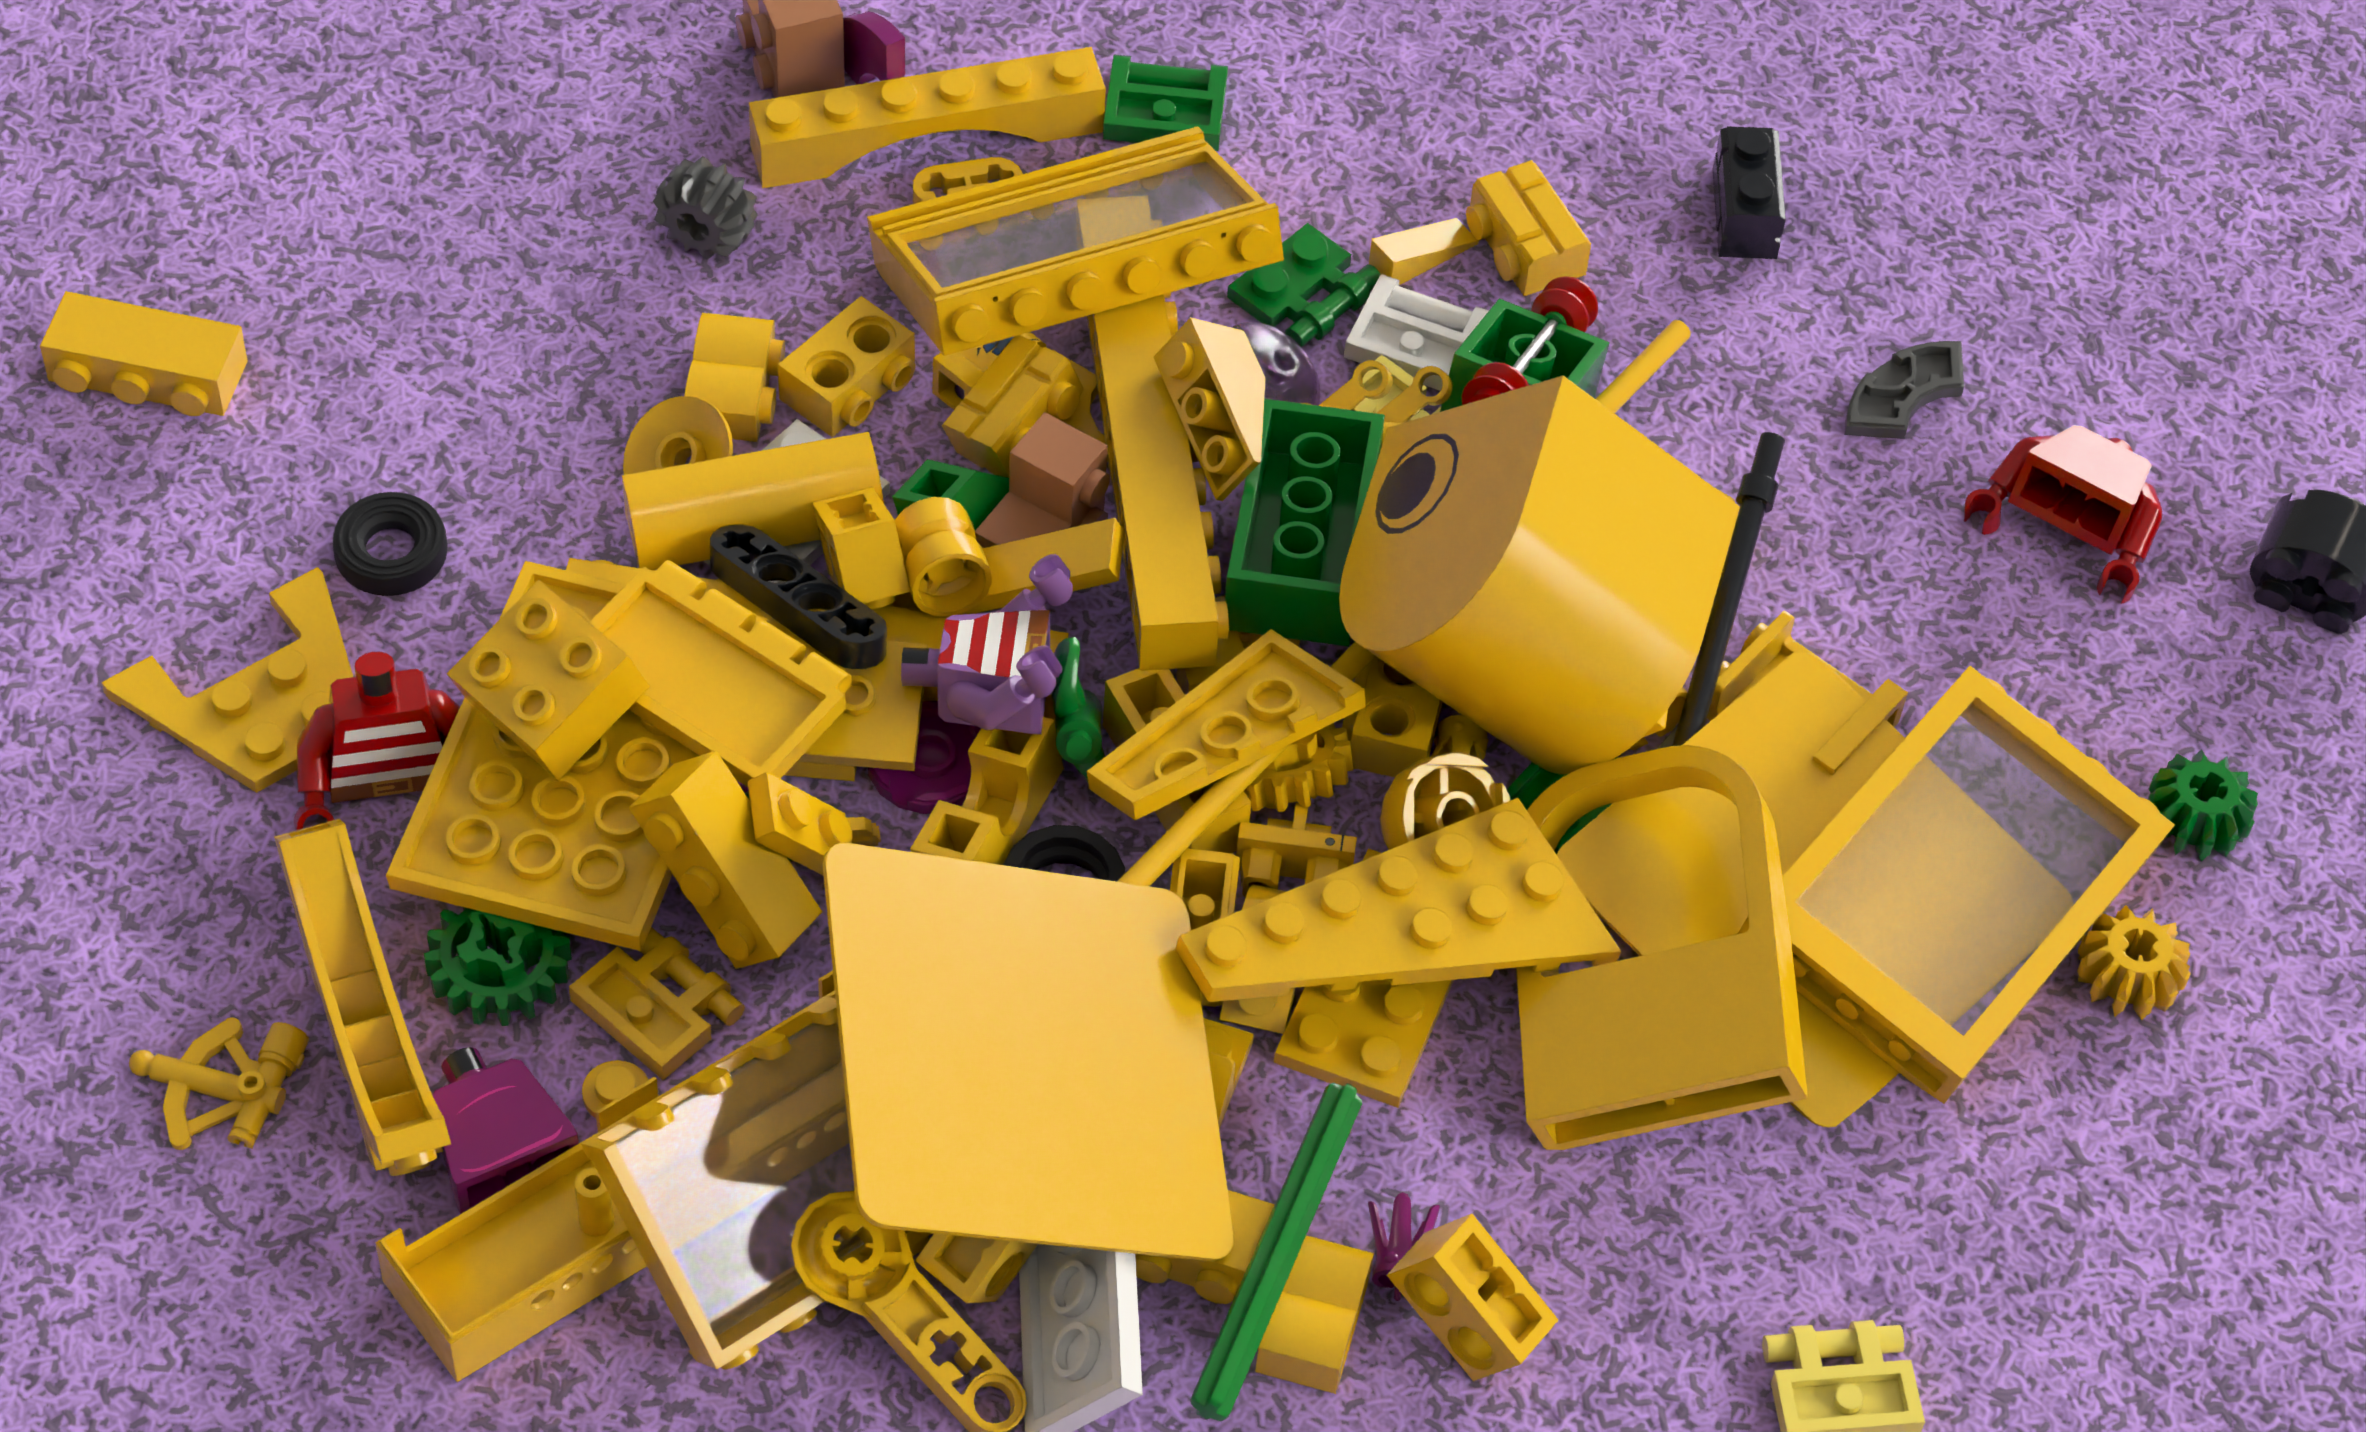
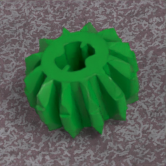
[2148,749,2258,862]

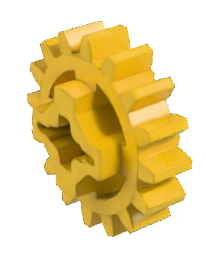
[1244,723,1354,812]

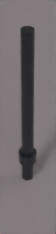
[1672,432,1785,746]

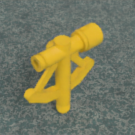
[129,1017,309,1150]

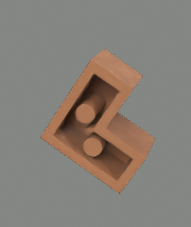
[735,0,845,98]
[975,412,1110,548]

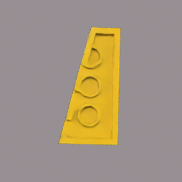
[1087,629,1366,821]

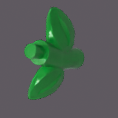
[1051,637,1105,782]

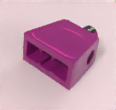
[432,1047,579,1214]

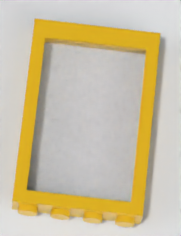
[1737,666,2175,1104]

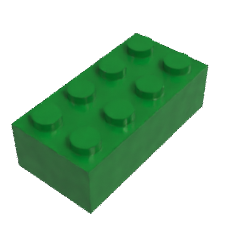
[1225,398,1385,647]

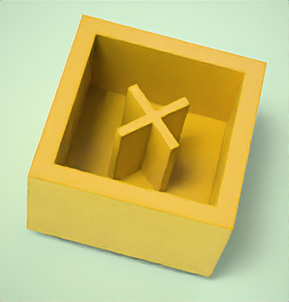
[446,580,650,781]

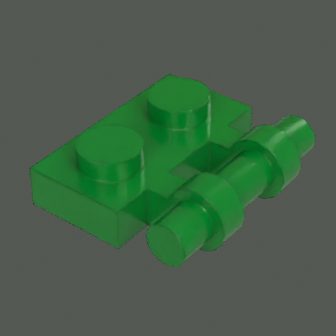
[1227,223,1381,349]

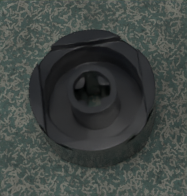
[2250,490,2366,634]

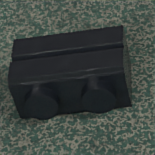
[1712,126,1786,259]

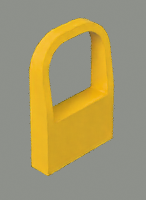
[1516,745,1808,1150]

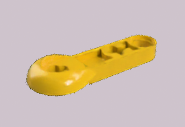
[791,1191,1027,1432]

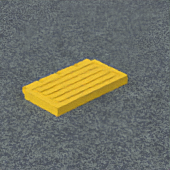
[590,560,852,787]

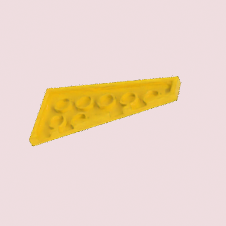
[1175,798,1621,1002]

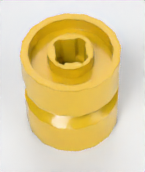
[895,497,992,617]

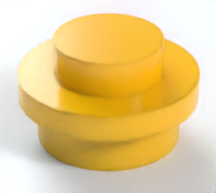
[582,1060,648,1118]

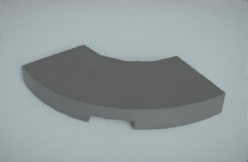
[1844,341,1964,439]

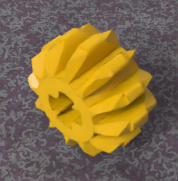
[2077,905,2190,1020]

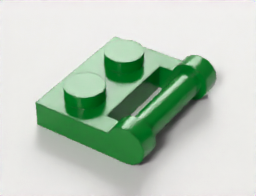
[1103,54,1228,151]

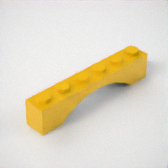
[748,47,1106,189]

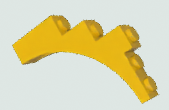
[274,819,451,1176]

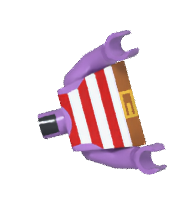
[901,554,1073,734]

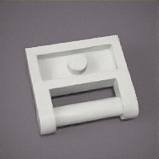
[1344,274,1489,391]

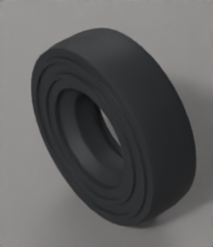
[332,492,448,596]

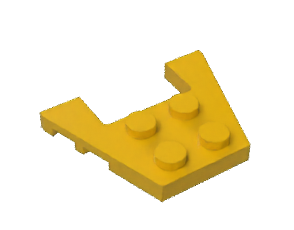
[101,567,353,793]

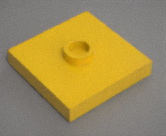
[798,637,928,771]

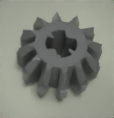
[653,156,758,260]

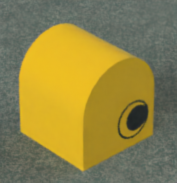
[1339,376,1740,775]

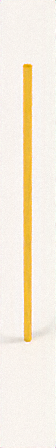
[1117,320,1691,886]

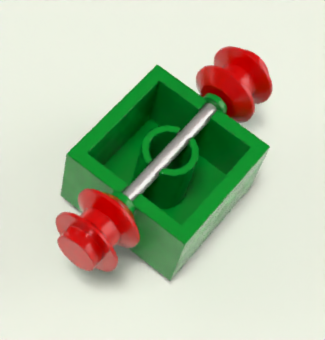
[1440,276,1610,412]

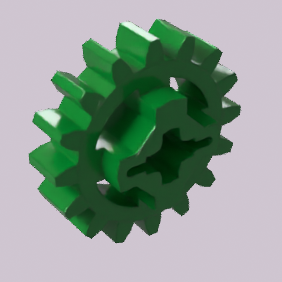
[424,907,572,1026]

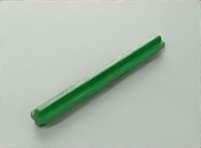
[1190,1083,1362,1422]

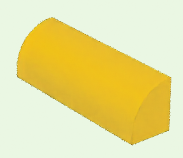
[622,432,884,570]

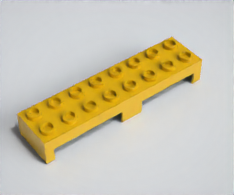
[375,970,850,1382]

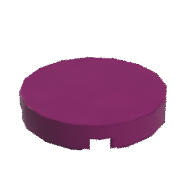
[867,700,981,814]

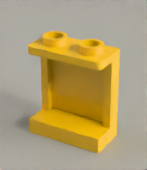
[1707,610,1908,775]

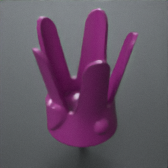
[1368,1192,1440,1301]

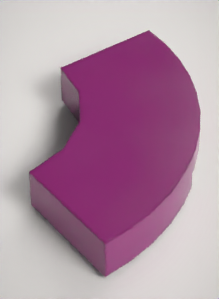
[843,11,905,85]

